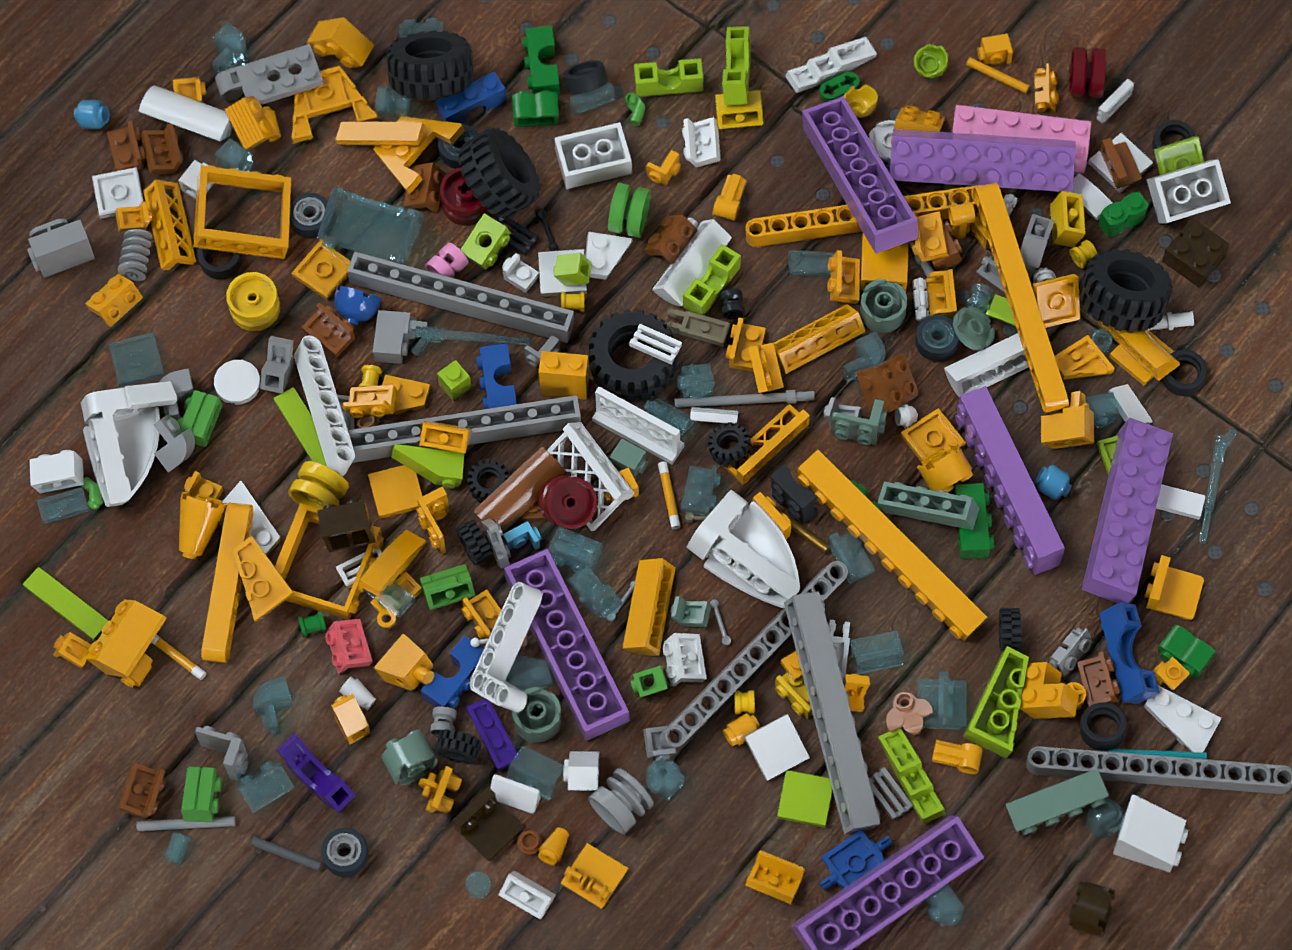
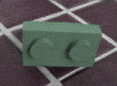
[831,399,887,445]

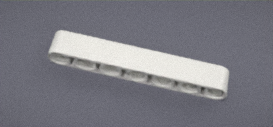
[294,335,355,476]

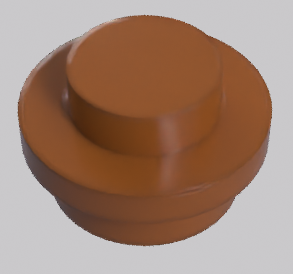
[517,830,542,855]

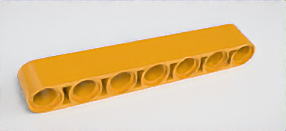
[201,502,254,663]

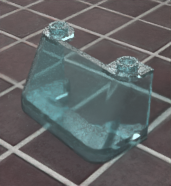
[317,186,425,265]

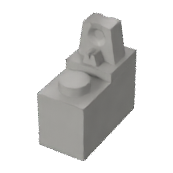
[1020,214,1054,278]
[373,310,428,364]

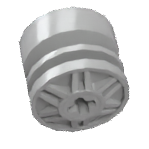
[588,768,654,834]

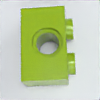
[460,214,511,270]

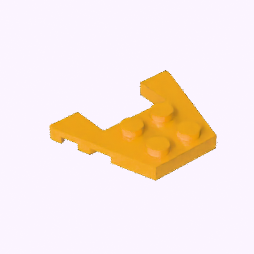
[292,66,378,144]
[373,116,465,194]

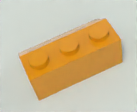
[85,600,167,677]

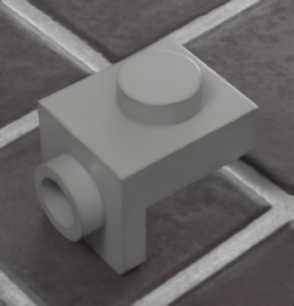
[524,335,561,367]
[824,397,863,429]
[643,726,676,762]

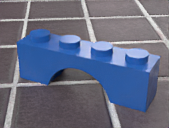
[1099,602,1160,704]

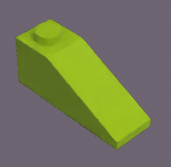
[391,444,464,489]

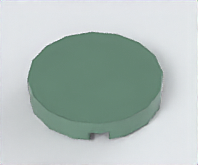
[953,306,995,351]

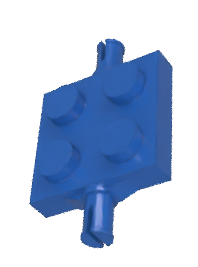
[819,830,893,891]

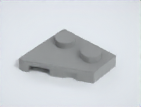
[481,518,511,568]

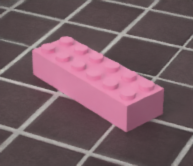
[952,105,1091,174]

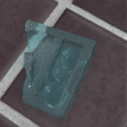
[505,655,553,691]

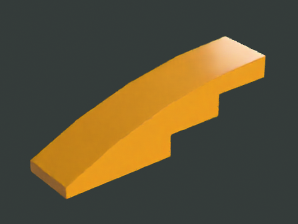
[358,529,426,597]

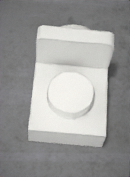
[502,253,539,293]

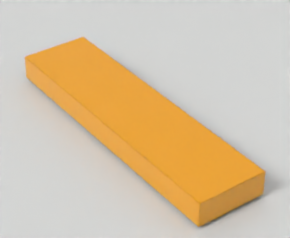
[336,122,425,145]

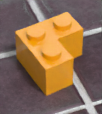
[306,17,374,68]
[1019,662,1079,719]

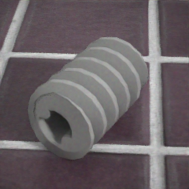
[117,229,153,281]

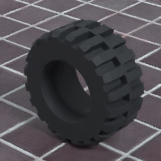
[386,30,474,100]
[459,128,541,218]
[1079,249,1173,332]
[588,309,677,402]

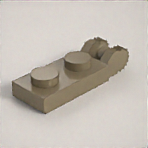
[666,309,730,347]

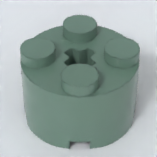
[860,279,907,334]
[512,687,562,743]
[381,730,438,785]

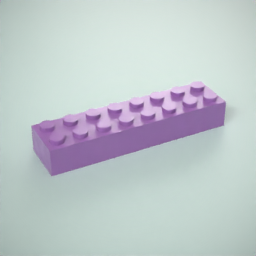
[802,96,918,254]
[890,129,1076,192]
[955,386,1065,575]
[1081,417,1173,603]
[504,549,630,741]
[790,816,984,950]

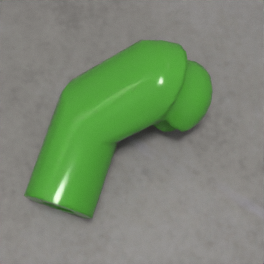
[625,93,646,126]
[80,477,104,510]

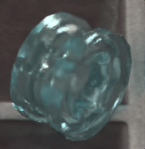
[1092,329,1112,352]

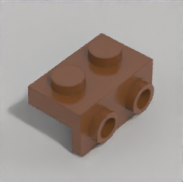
[140,124,183,174]
[403,163,445,213]
[644,215,697,263]
[301,303,355,358]
[1077,651,1120,706]
[117,762,166,819]

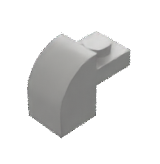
[260,336,294,394]
[159,368,194,421]
[154,414,195,472]

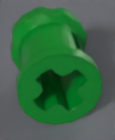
[298,611,326,638]

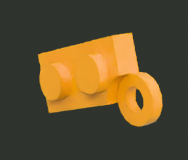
[371,572,423,629]

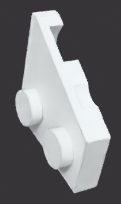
[585,232,632,280]

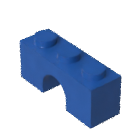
[435,72,506,124]
[476,343,517,409]
[421,635,484,709]

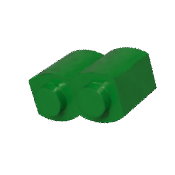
[512,90,559,127]
[1098,192,1149,237]
[1157,624,1215,679]

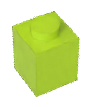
[554,253,592,286]
[437,360,471,401]

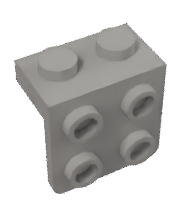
[195,726,248,781]

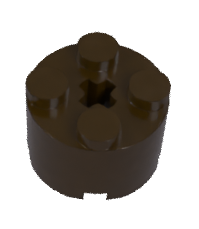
[1069,881,1116,938]

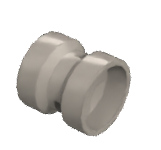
[430,707,457,736]

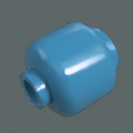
[74,100,109,129]
[1035,465,1072,500]

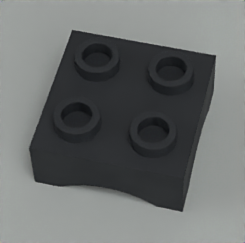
[770,464,818,524]

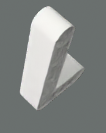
[470,582,542,712]

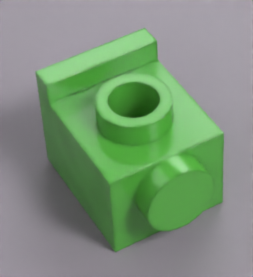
[631,665,669,697]

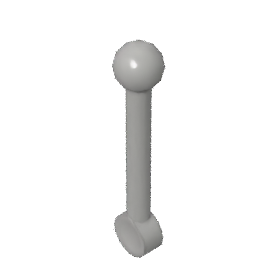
[606,581,635,622]
[710,599,731,646]

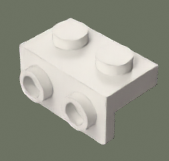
[682,117,721,167]

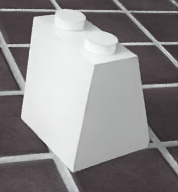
[1113,795,1188,872]

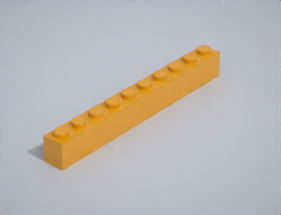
[796,450,987,642]

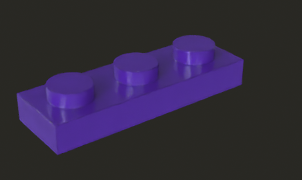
[466,698,520,772]

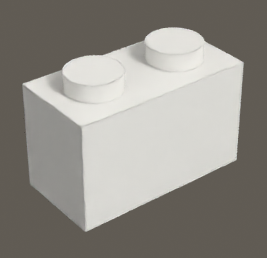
[30,450,84,493]
[563,751,599,790]

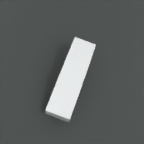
[785,37,877,93]

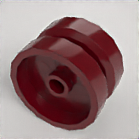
[1068,47,1106,98]
[440,168,489,226]
[538,475,597,529]

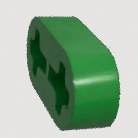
[819,72,859,103]

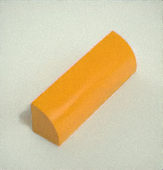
[1098,321,1180,381]
[623,558,676,656]

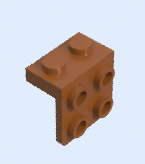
[855,353,918,413]

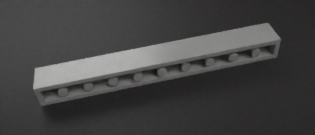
[347,252,575,343]
[348,395,581,463]
[784,592,880,834]

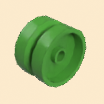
[608,183,651,238]

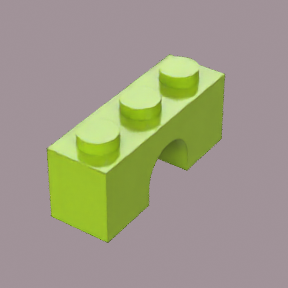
[634,58,703,97]
[683,244,741,316]

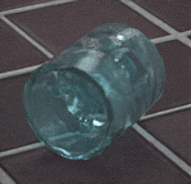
[375,85,411,117]

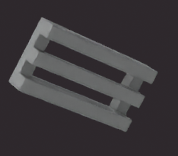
[868,767,913,821]

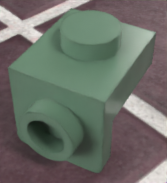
[671,596,711,627]

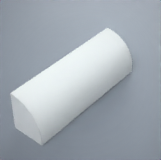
[139,85,233,141]
[652,219,732,306]
[944,333,1029,398]

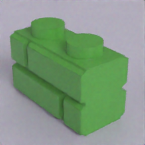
[177,390,222,447]
[420,564,475,610]
[181,767,222,823]

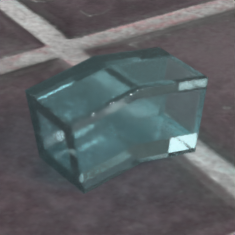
[164,832,191,865]

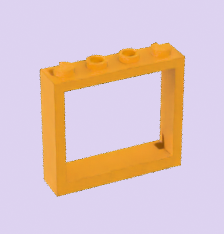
[193,165,291,259]
[275,503,384,620]

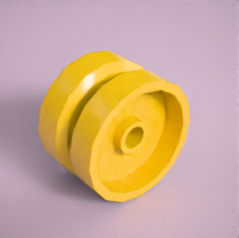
[227,272,280,331]
[288,461,349,509]

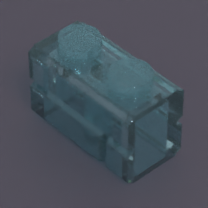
[548,527,603,575]

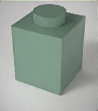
[610,439,648,479]

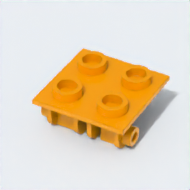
[560,843,628,909]

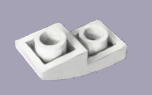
[1071,173,1112,220]

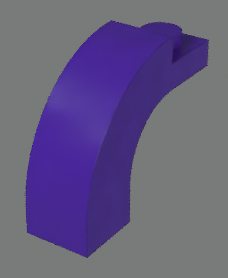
[276,733,355,813]

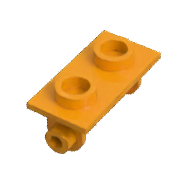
[1035,63,1059,113]

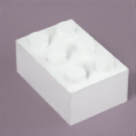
[554,123,632,189]
[1147,159,1231,223]

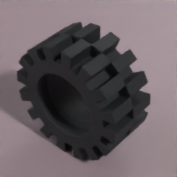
[707,422,752,468]
[467,459,510,503]
[455,519,492,566]
[998,608,1022,651]
[435,729,482,764]

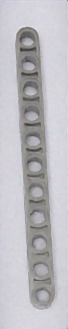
[659,561,848,749]
[1026,747,1292,794]

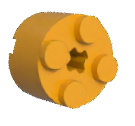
[917,443,973,492]

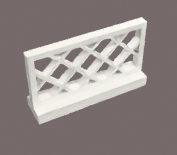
[592,387,684,465]
[547,422,634,531]

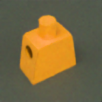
[374,634,434,691]

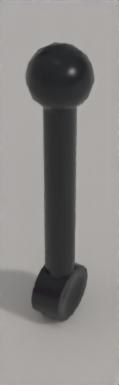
[538,210,558,251]

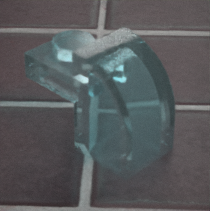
[212,22,248,75]
[843,332,885,382]
[567,565,622,618]
[253,676,294,736]

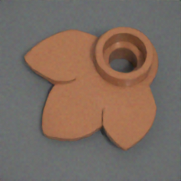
[886,692,933,735]

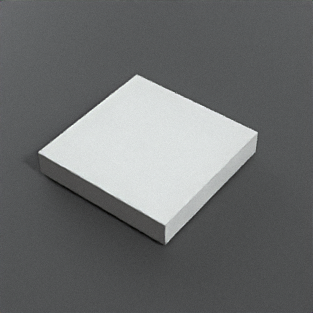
[1088,133,1153,193]
[92,167,144,219]
[538,249,587,297]
[744,714,810,780]

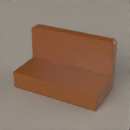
[1100,138,1142,189]

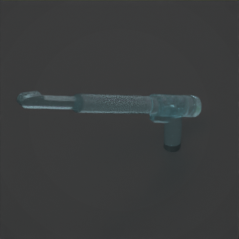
[412,326,531,356]
[1199,428,1238,544]

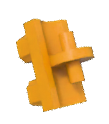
[418,766,462,813]

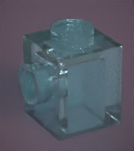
[215,138,253,172]
[1086,392,1119,428]
[926,883,964,927]

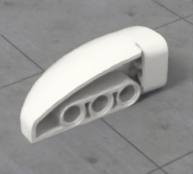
[81,388,160,507]
[686,490,800,608]

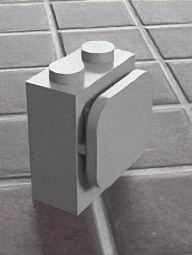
[27,218,95,278]

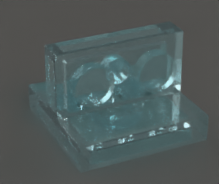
[917,671,966,729]

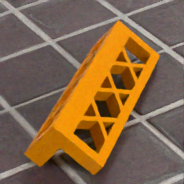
[143,180,196,270]
[774,304,866,374]
[723,404,810,485]

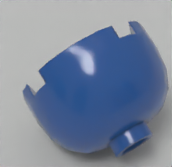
[334,286,382,325]

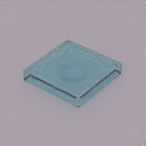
[109,332,165,387]

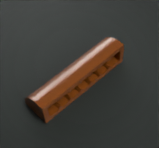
[473,446,567,533]

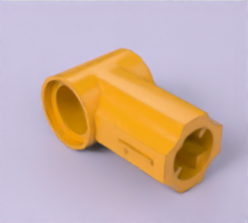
[713,174,746,221]
[948,202,975,239]
[932,740,983,774]

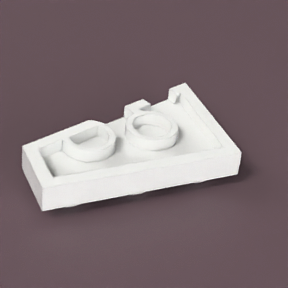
[219,481,281,556]
[1144,685,1221,753]

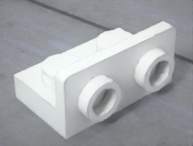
[663,633,707,686]

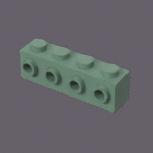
[878,481,979,530]
[1006,768,1109,836]

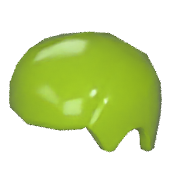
[914,44,948,79]

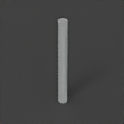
[137,816,236,831]

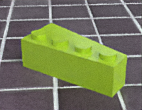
[963,646,1029,758]

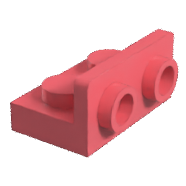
[326,619,373,674]

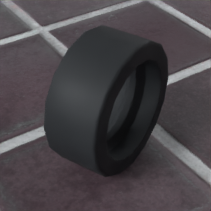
[563,60,608,94]
[1152,120,1196,154]
[198,248,242,279]
[1162,349,1207,396]
[1080,702,1127,751]

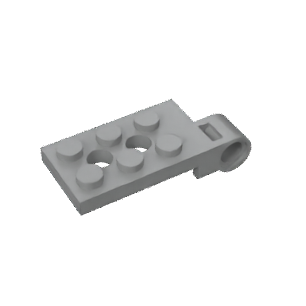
[215,44,324,105]

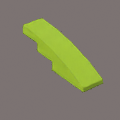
[878,728,945,824]

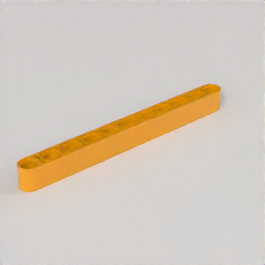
[973,182,1069,413]
[746,185,982,247]

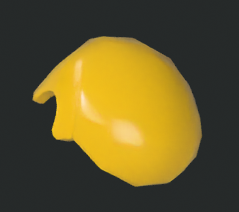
[843,85,878,118]

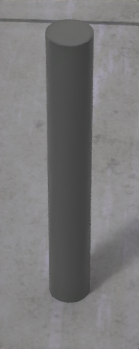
[251,836,322,871]

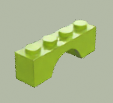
[722,27,751,105]

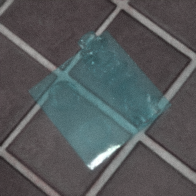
[644,398,697,438]

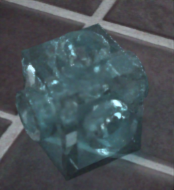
[677,364,715,399]
[646,757,684,800]

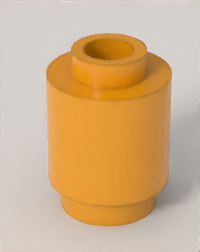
[121,653,153,688]
[723,713,760,747]

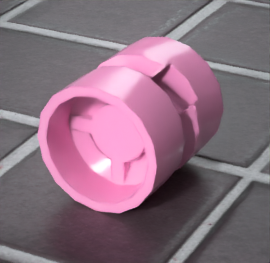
[425,242,469,278]

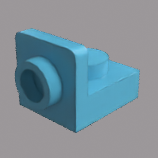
[503,521,542,550]

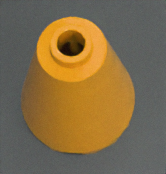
[179,492,227,559]

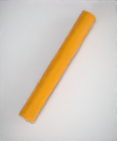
[966,57,1030,94]

